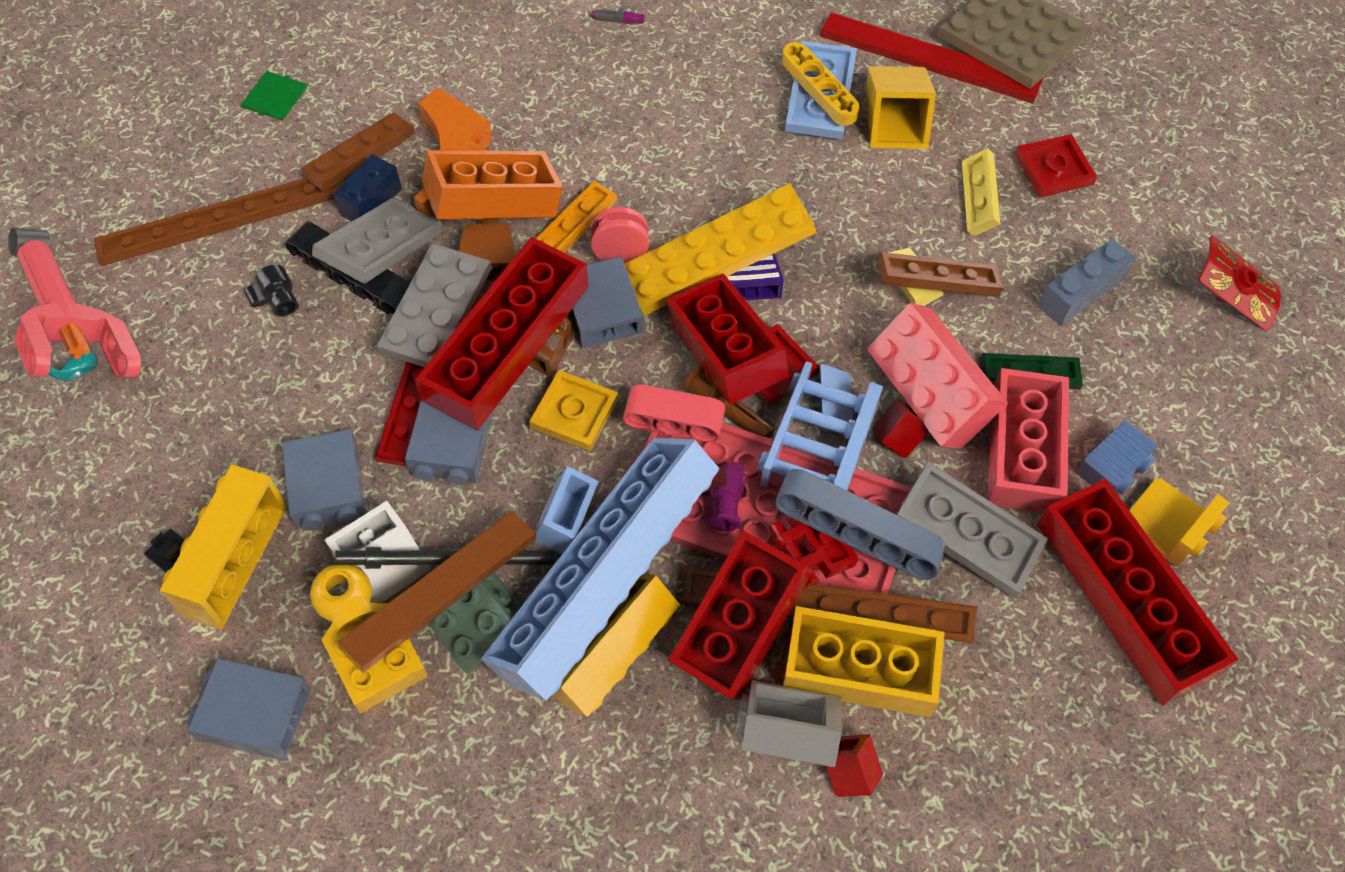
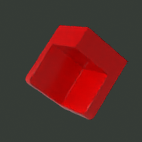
[873,398,929,458]
[825,734,883,797]

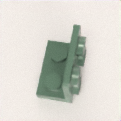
[428,572,522,673]

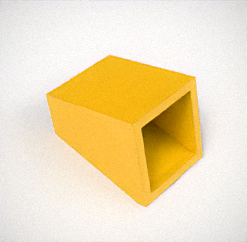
[866,66,936,149]

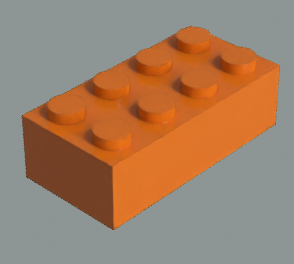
[422,150,563,220]

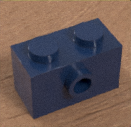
[334,154,402,222]

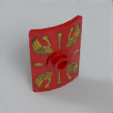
[1198,235,1281,331]

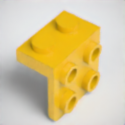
[1129,478,1230,567]

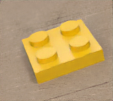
[529,370,619,452]

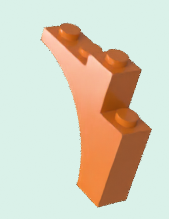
[414,87,492,218]

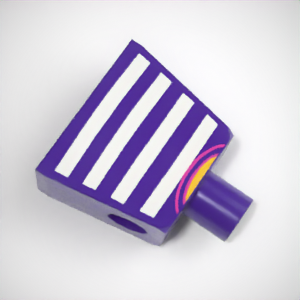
[726,254,784,301]

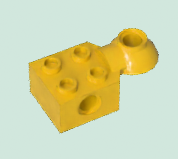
[310,564,428,714]

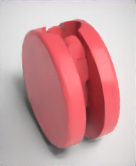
[591,207,649,263]

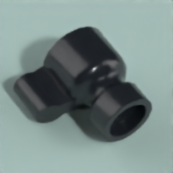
[244,265,299,317]

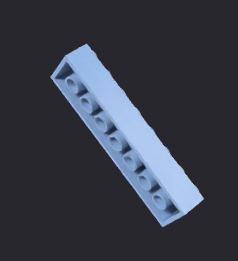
[480,438,720,701]

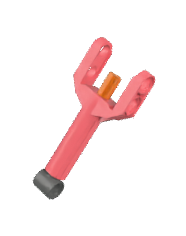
[8,227,141,378]

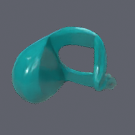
[48,349,98,381]

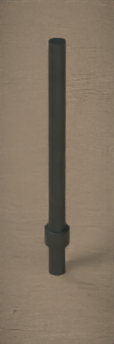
[335,547,555,569]

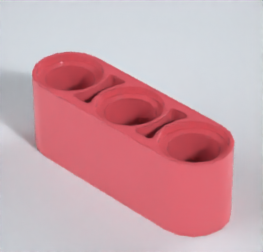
[623,384,726,442]

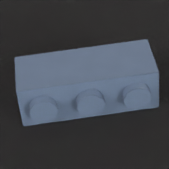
[1038,238,1136,326]

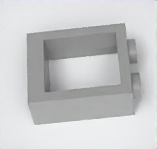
[736,680,842,767]

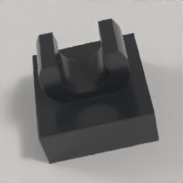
[144,528,185,573]

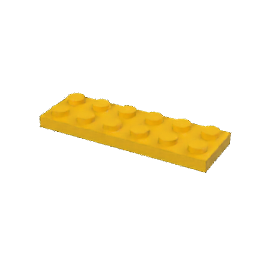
[624,183,817,316]

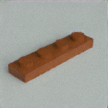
[302,112,414,192]
[877,252,1004,297]

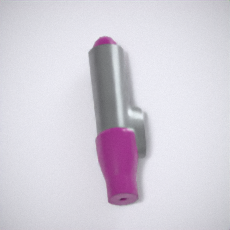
[591,8,645,24]

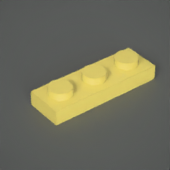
[962,148,1000,235]

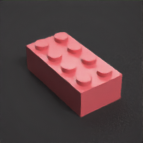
[867,302,1008,449]
[987,368,1069,513]

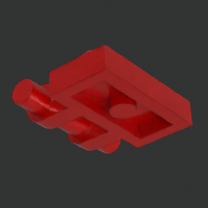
[769,517,859,588]

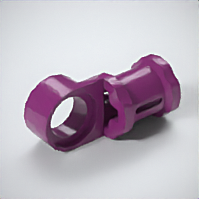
[709,462,744,532]

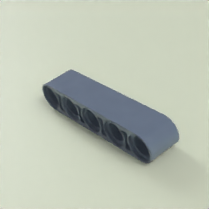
[775,469,945,580]

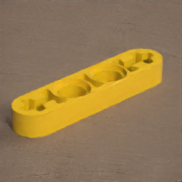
[782,42,859,126]

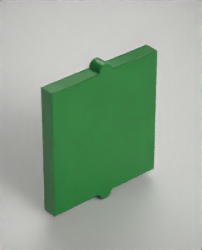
[241,71,308,121]

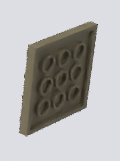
[937,0,1093,89]

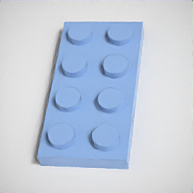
[785,41,857,140]

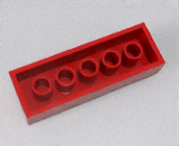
[415,236,589,431]
[1036,479,1239,706]

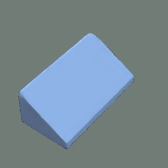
[818,364,853,432]

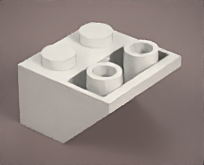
[325,501,432,603]

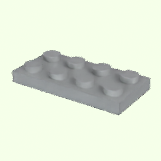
[312,198,442,284]
[377,243,492,367]
[896,462,1048,598]

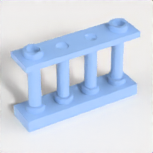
[757,361,883,490]

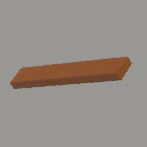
[337,511,536,673]

